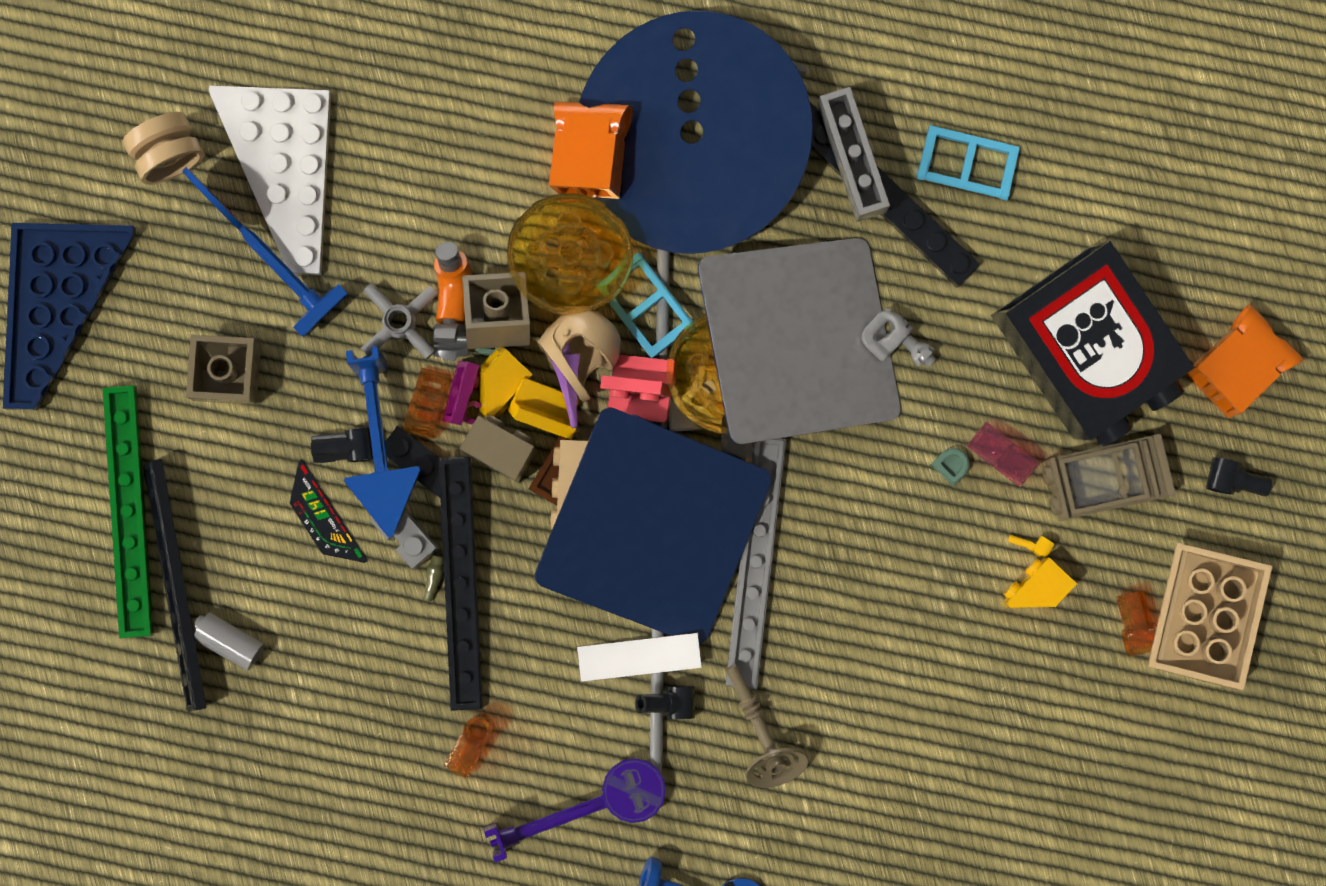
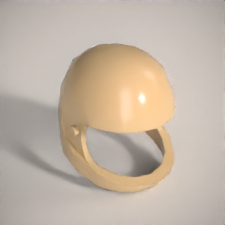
[538,309,622,402]

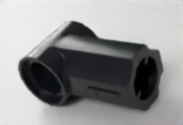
[311,428,374,463]

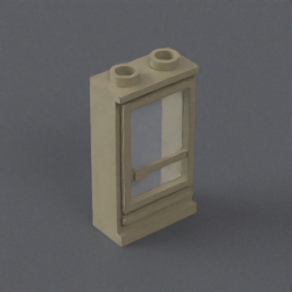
[1042,434,1176,521]

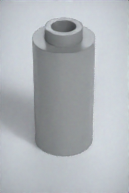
[192,612,265,671]

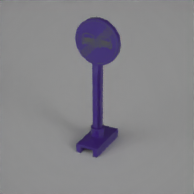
[484,758,666,863]

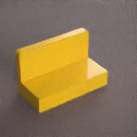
[508,377,579,440]

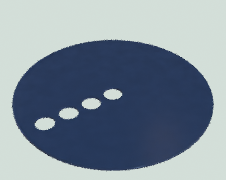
[579,11,813,254]

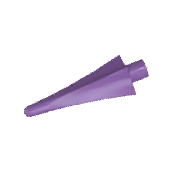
[551,343,580,428]

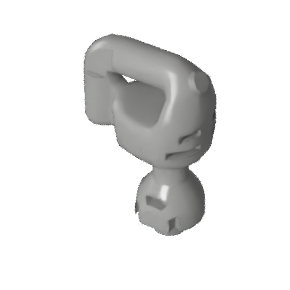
[862,308,936,367]

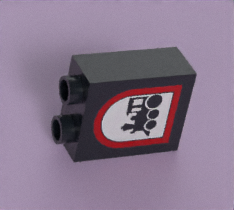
[991,241,1194,447]

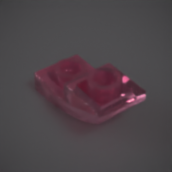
[967,422,1039,488]

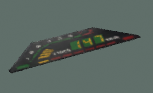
[290,459,368,563]

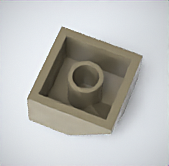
[462,272,530,349]
[186,334,261,405]
[459,414,538,484]

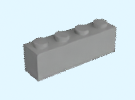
[818,87,890,222]

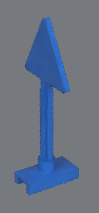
[344,346,421,538]

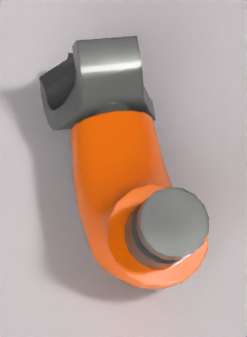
[433,242,472,361]

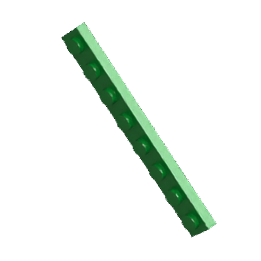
[102,385,154,639]

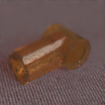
[1116,590,1157,657]
[444,714,495,778]

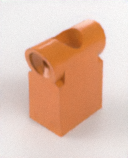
[549,101,633,199]
[1185,304,1305,418]

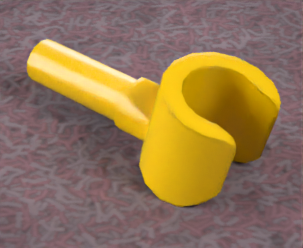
[1008,535,1054,558]

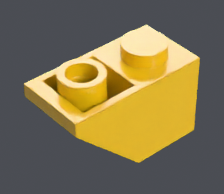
[479,347,533,418]
[1001,558,1077,608]

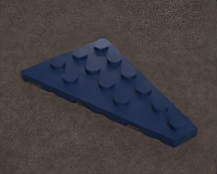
[3,223,136,410]

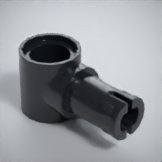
[1206,457,1272,496]
[635,686,695,719]

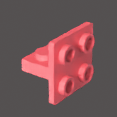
[600,355,676,423]

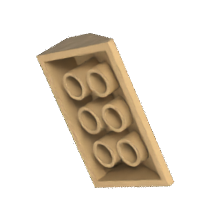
[1147,543,1272,691]

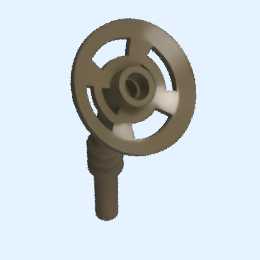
[726,664,808,788]

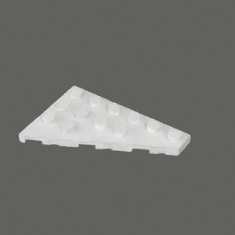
[209,86,331,276]

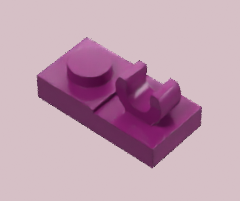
[442,361,481,425]

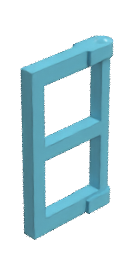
[916,125,1020,201]
[596,252,696,358]

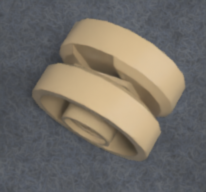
[122,112,205,185]

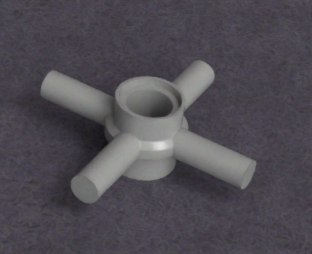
[361,283,438,360]

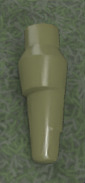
[423,554,444,602]

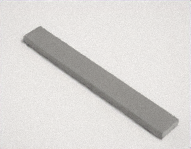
[725,439,786,689]

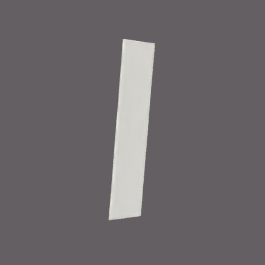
[577,633,702,681]

